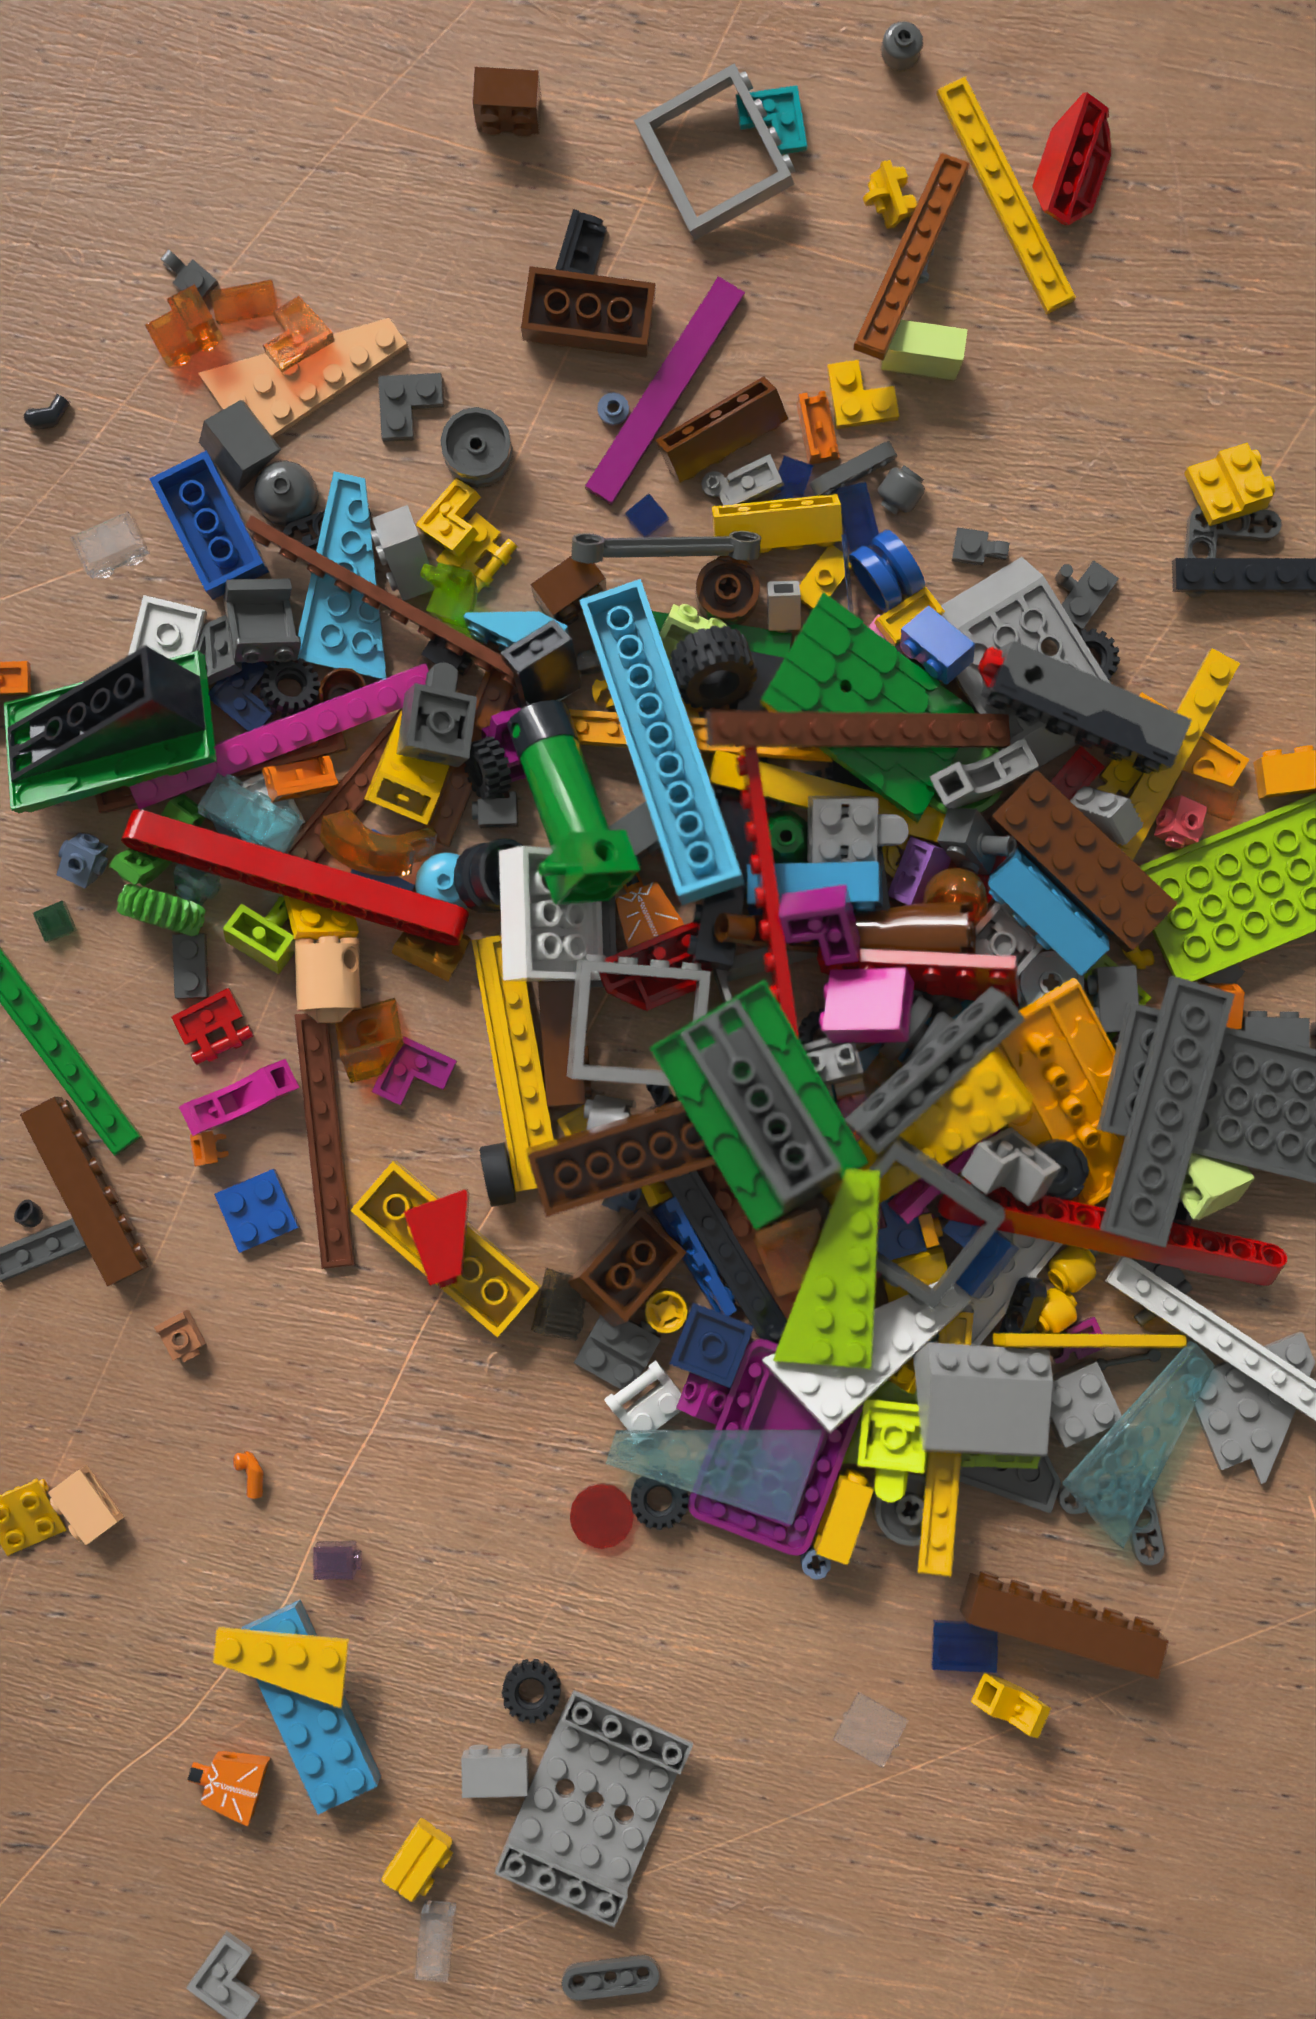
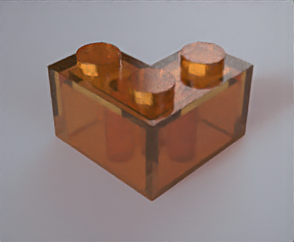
[145,284,224,367]

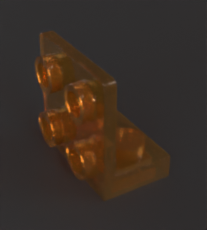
[752,1208,822,1297]

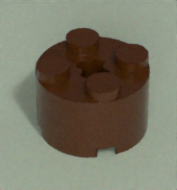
[695,556,760,625]

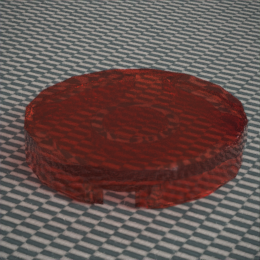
[570,1483,634,1549]

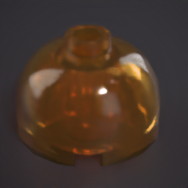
[923,867,988,923]

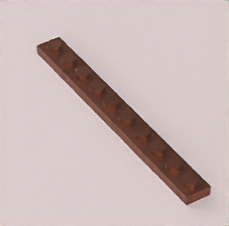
[245,515,517,688]
[706,711,1010,748]

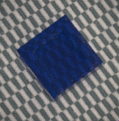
[625,493,669,538]

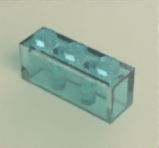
[198,773,303,853]

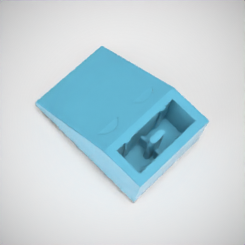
[464,611,569,652]

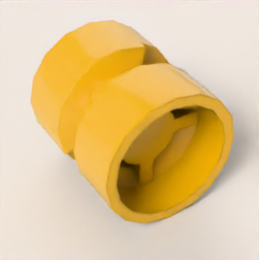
[645,1288,687,1333]

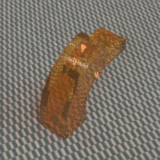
[320,809,437,877]

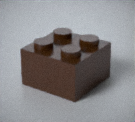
[473,67,541,137]
[531,556,607,626]

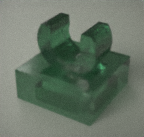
[33,901,77,943]

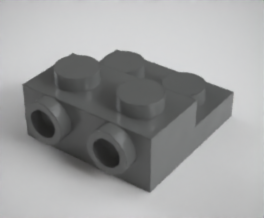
[574,1315,661,1390]

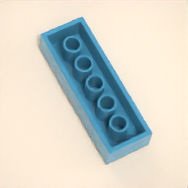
[241,1599,381,1815]

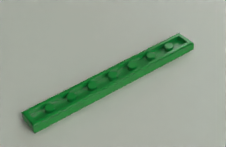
[0,947,142,1156]

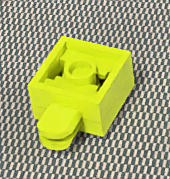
[858,1399,928,1502]

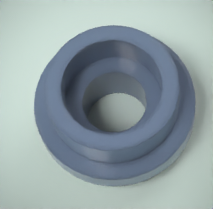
[598,393,629,425]

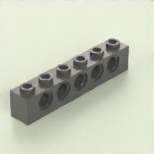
[845,987,1025,1154]

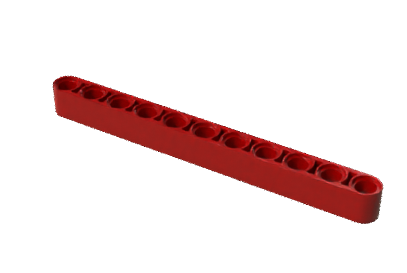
[121,809,469,946]
[938,1178,1288,1286]

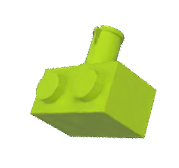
[223,897,295,975]

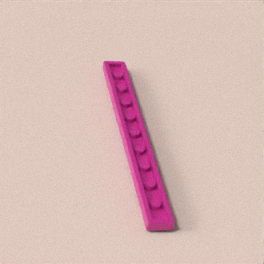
[129,663,429,809]

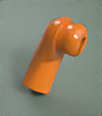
[233,1451,264,1499]

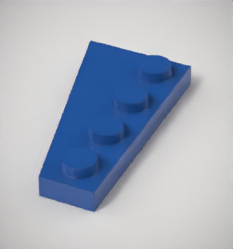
[652,1197,737,1316]

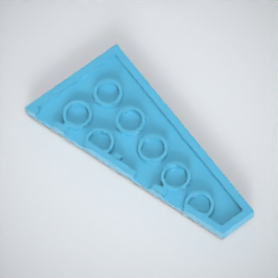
[298,471,387,680]

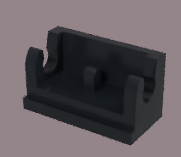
[555,209,607,275]

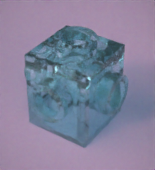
[173,864,221,906]

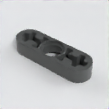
[810,441,897,496]

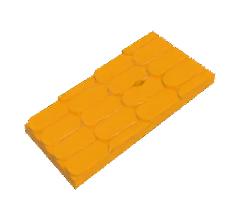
[997,978,1126,1206]

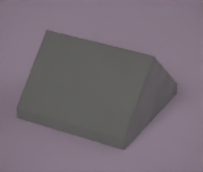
[199,400,282,491]

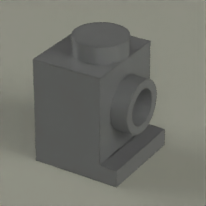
[472,791,518,828]

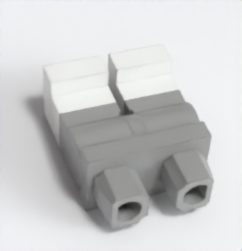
[807,1042,866,1100]

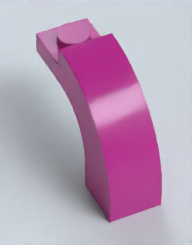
[179,1059,299,1136]

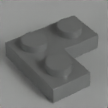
[378,373,444,442]

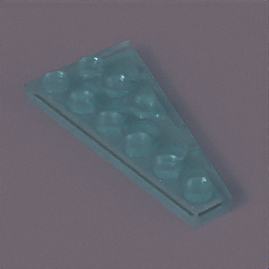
[606,1430,821,1525]

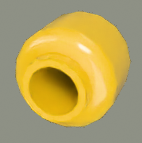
[1048,1245,1096,1293]
[1035,1288,1077,1334]

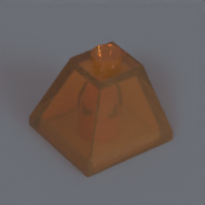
[335,998,404,1083]

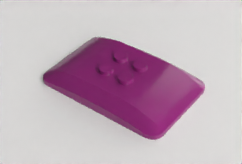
[688,1339,864,1556]

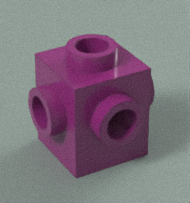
[676,1372,730,1425]

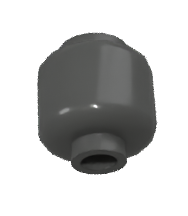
[881,21,923,71]
[878,465,925,515]

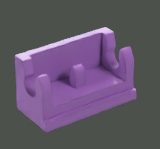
[888,836,951,905]

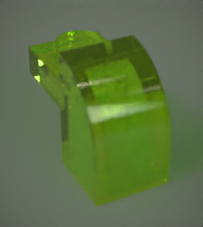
[420,563,477,629]

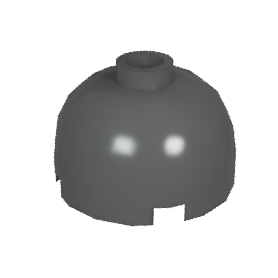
[254,460,319,527]

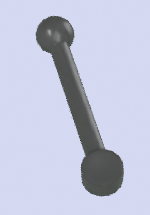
[1096,1349,1161,1371]

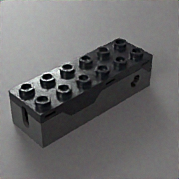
[978,640,1192,774]

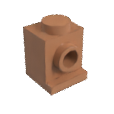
[154,1310,206,1363]

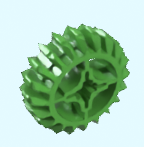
[117,884,206,936]

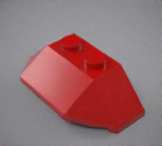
[1032,92,1112,226]
[598,922,713,1011]

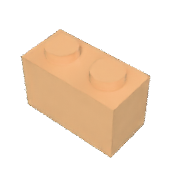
[48,1465,124,1545]

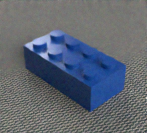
[149,450,269,600]

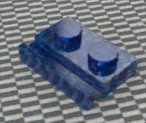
[931,1620,998,1673]

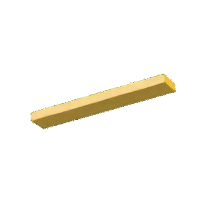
[993,1333,1187,1348]

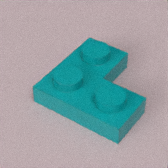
[735,85,807,155]

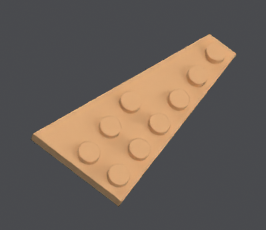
[198,318,408,439]

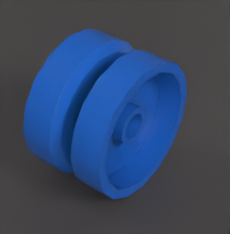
[848,529,926,613]

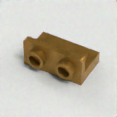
[391,932,470,982]

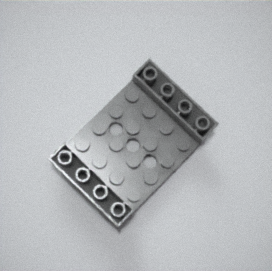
[941,557,1110,783]
[494,1690,693,1927]

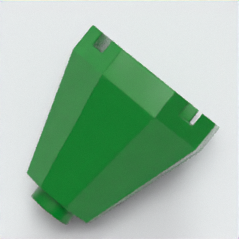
[752,810,809,864]

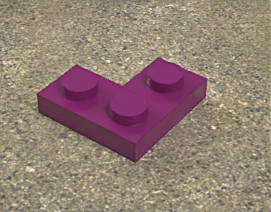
[372,1034,457,1105]

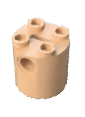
[295,936,362,1023]

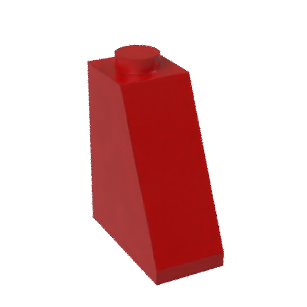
[403,1188,470,1289]

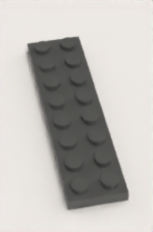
[1100,976,1235,1247]

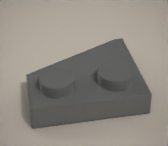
[195,615,242,685]

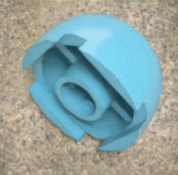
[415,852,468,909]

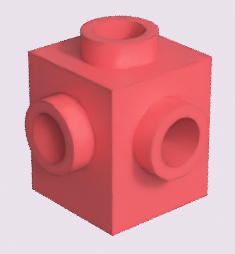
[1154,795,1207,849]

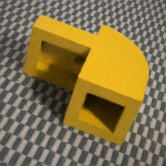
[971,1672,1051,1739]

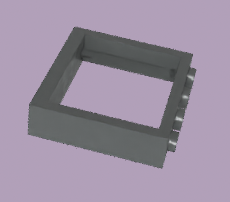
[868,1135,1005,1309]

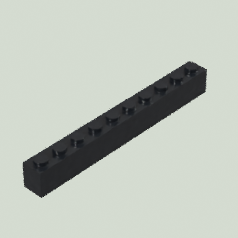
[687,651,785,971]

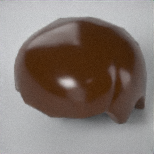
[318,668,367,704]

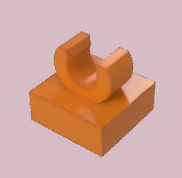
[190,1131,229,1166]

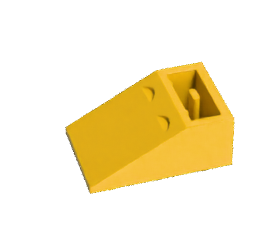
[364,711,449,825]

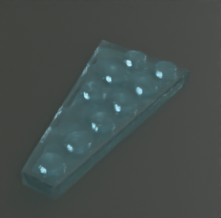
[1062,1341,1215,1548]

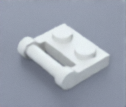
[604,1360,682,1443]

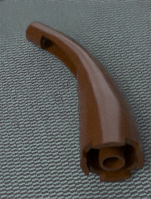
[714,902,976,954]

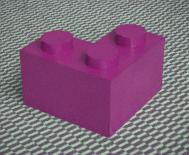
[779,884,860,965]

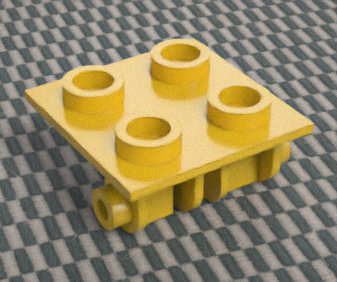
[0,1478,67,1556]

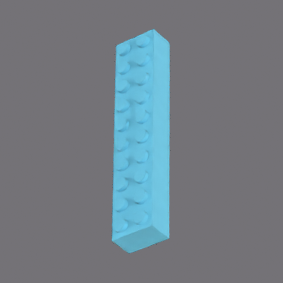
[580,579,744,905]

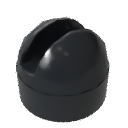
[14,1199,43,1228]

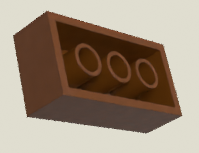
[521,266,656,357]

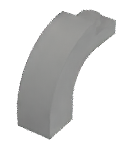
[930,738,1041,808]

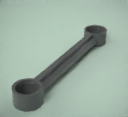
[571,531,761,563]

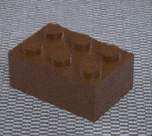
[567,1208,687,1327]

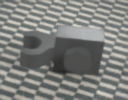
[161,249,218,307]
[952,527,1010,566]

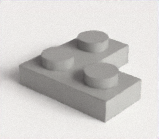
[186,1931,260,2019]

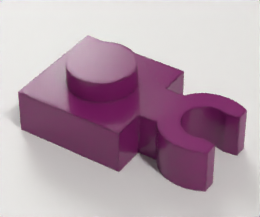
[1048,1316,1104,1363]

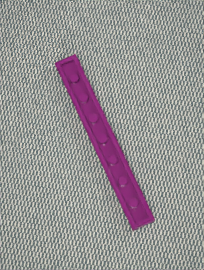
[585,276,745,505]

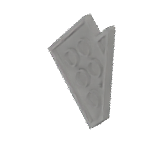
[1182,1331,1315,1484]

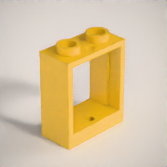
[812,1468,873,1565]

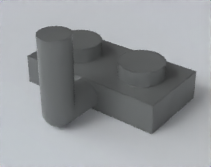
[1055,560,1119,631]

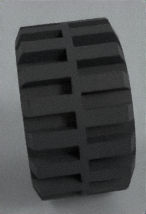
[669,625,757,710]

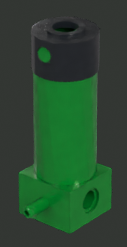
[507,700,640,905]

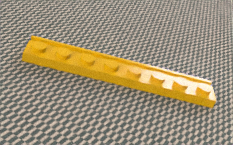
[472,935,554,1192]

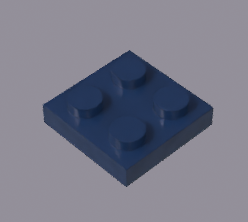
[670,1302,754,1388]

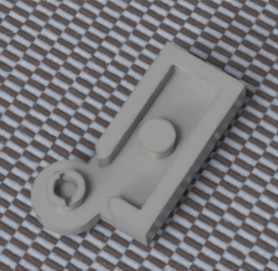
[701,454,784,505]

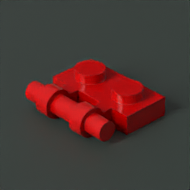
[171,988,254,1065]

